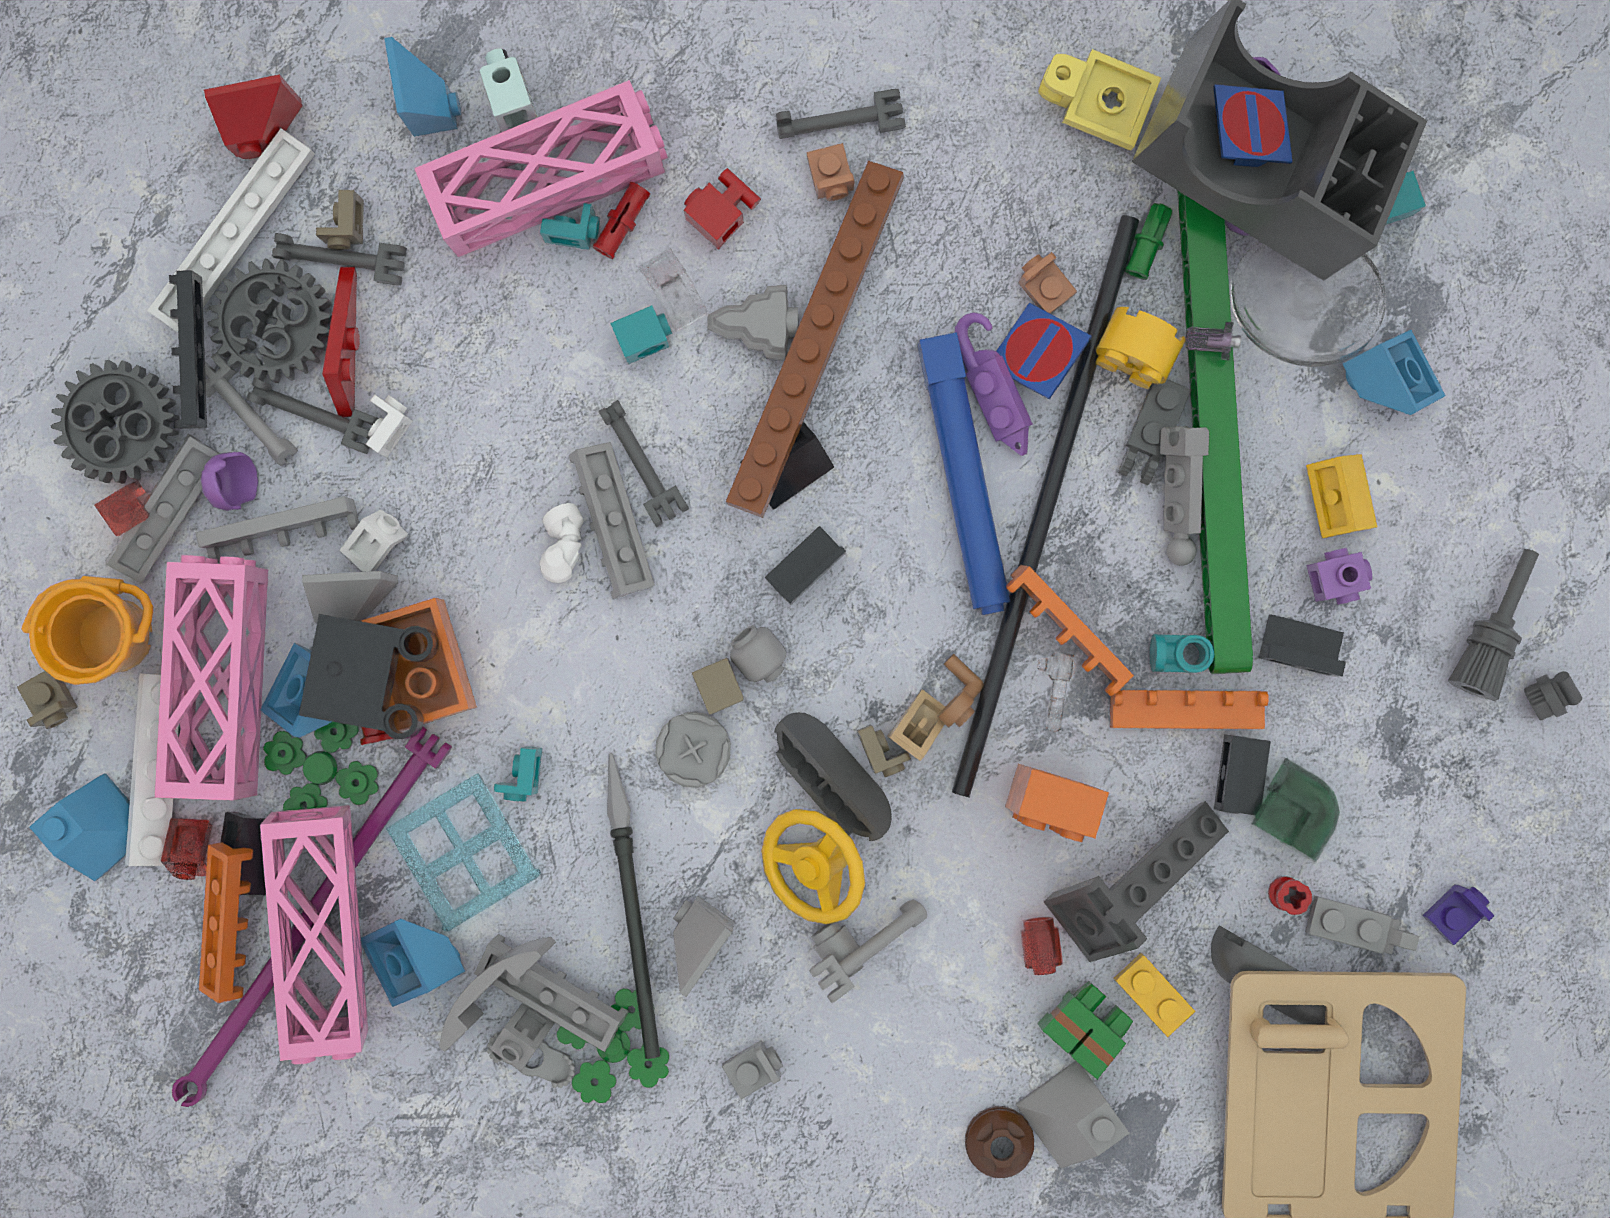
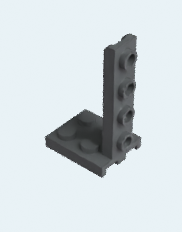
[1044,801,1229,962]

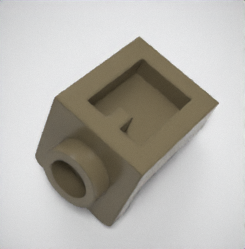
[316,190,364,250]
[17,671,78,729]
[856,725,911,777]

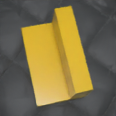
[1306,454,1377,538]

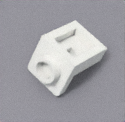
[366,394,413,457]
[340,510,408,572]

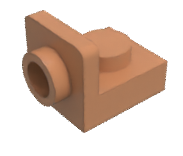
[807,143,855,201]
[1018,252,1077,314]

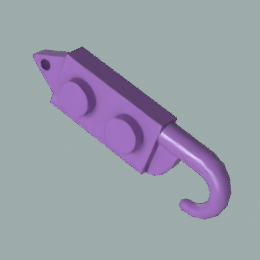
[954,312,1033,456]

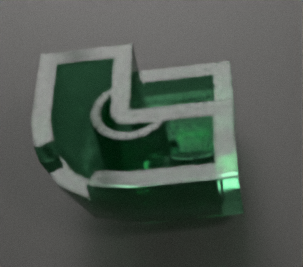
[1251,758,1340,862]

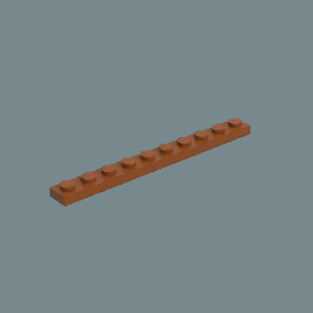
[726,160,904,518]

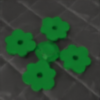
[263,722,379,811]
[557,988,669,1103]

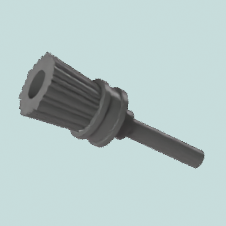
[1448,549,1539,701]

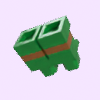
[1037,981,1133,1080]

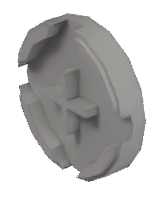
[655,712,731,788]

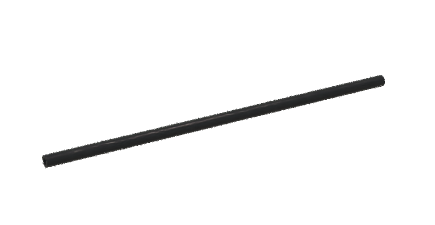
[952,215,1139,798]

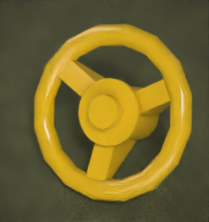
[761,809,866,924]

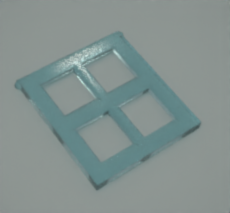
[386,773,541,932]

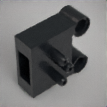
[299,614,439,739]

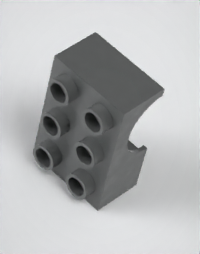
[1132,0,1427,281]

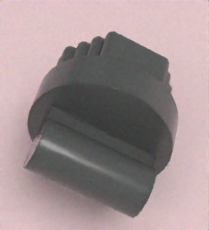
[1524,671,1582,720]

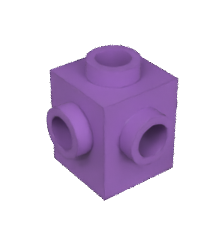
[1306,548,1372,605]

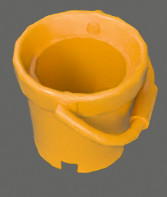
[21,576,154,685]

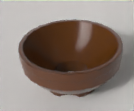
[965,1106,1034,1178]

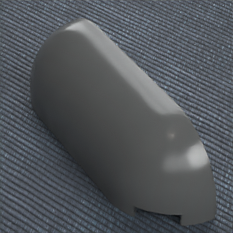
[774,712,892,841]
[1211,925,1326,1025]

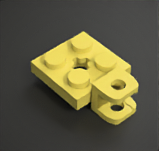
[1038,49,1161,151]

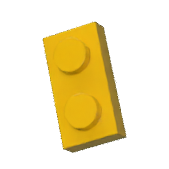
[1113,953,1196,1037]

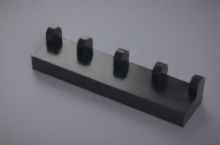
[169,270,207,429]

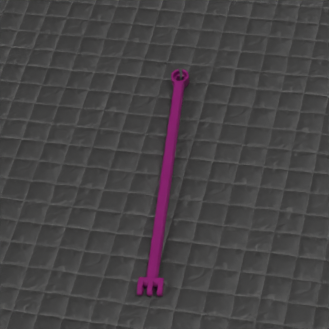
[172,727,452,1107]

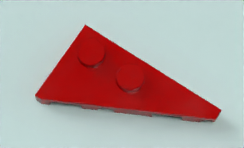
[322,267,360,417]

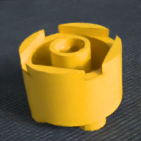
[1096,307,1186,389]

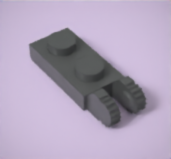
[1118,379,1192,485]

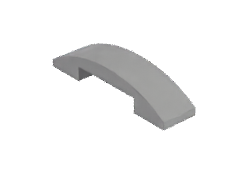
[439,937,556,1052]

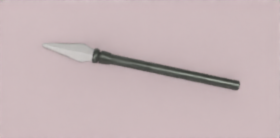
[607,753,661,1059]

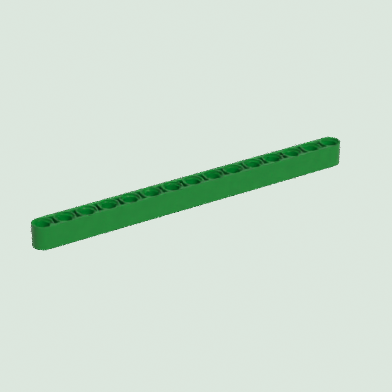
[1177,190,1253,674]

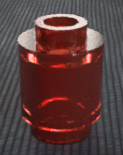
[1020,917,1063,975]

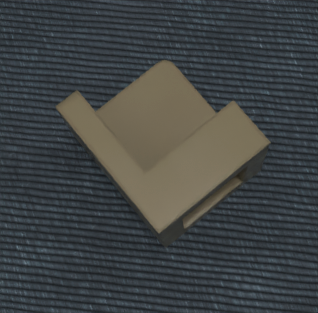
[692,658,744,715]

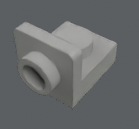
[491,1003,555,1070]
[722,1040,783,1100]

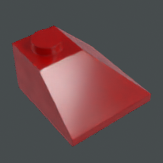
[204,74,303,159]

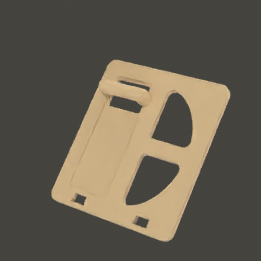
[1222,971,1466,1218]

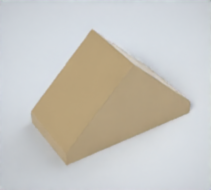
[887,689,945,761]

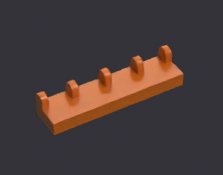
[1006,565,1134,696]
[1110,690,1269,729]
[199,842,253,1003]

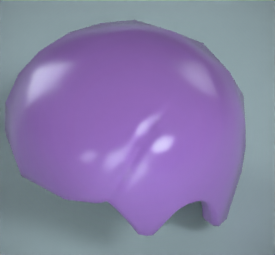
[201,452,258,511]

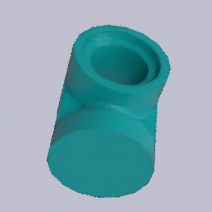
[1150,634,1214,673]

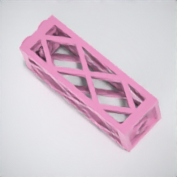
[414,80,668,257]
[155,555,268,800]
[260,805,368,1064]

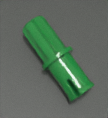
[1125,203,1173,280]

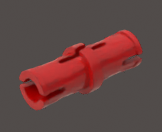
[592,182,650,259]

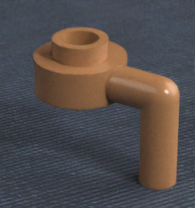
[937,654,983,728]

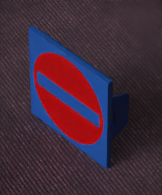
[1213,84,1293,167]
[996,303,1092,400]

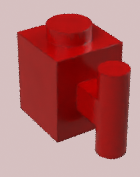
[683,168,761,250]

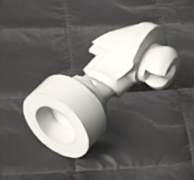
[540,503,584,583]

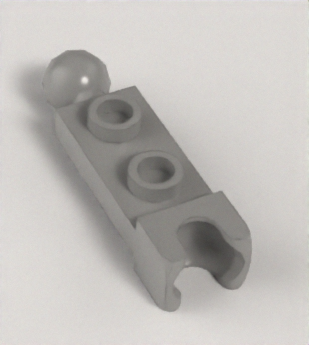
[1160,426,1209,566]

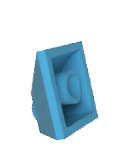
[384,37,461,137]
[1343,330,1446,415]
[260,643,332,738]
[29,774,130,881]
[361,918,465,1007]

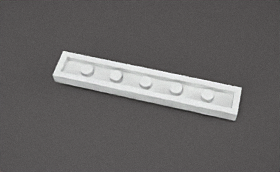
[147,128,315,332]

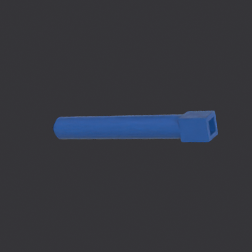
[917,332,1010,615]

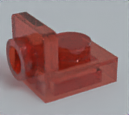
[94,480,150,536]
[161,818,212,880]

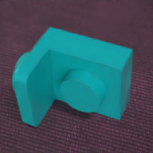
[540,203,600,250]
[494,747,542,802]

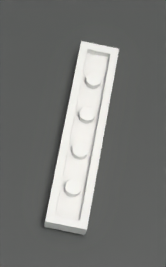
[125,673,179,866]

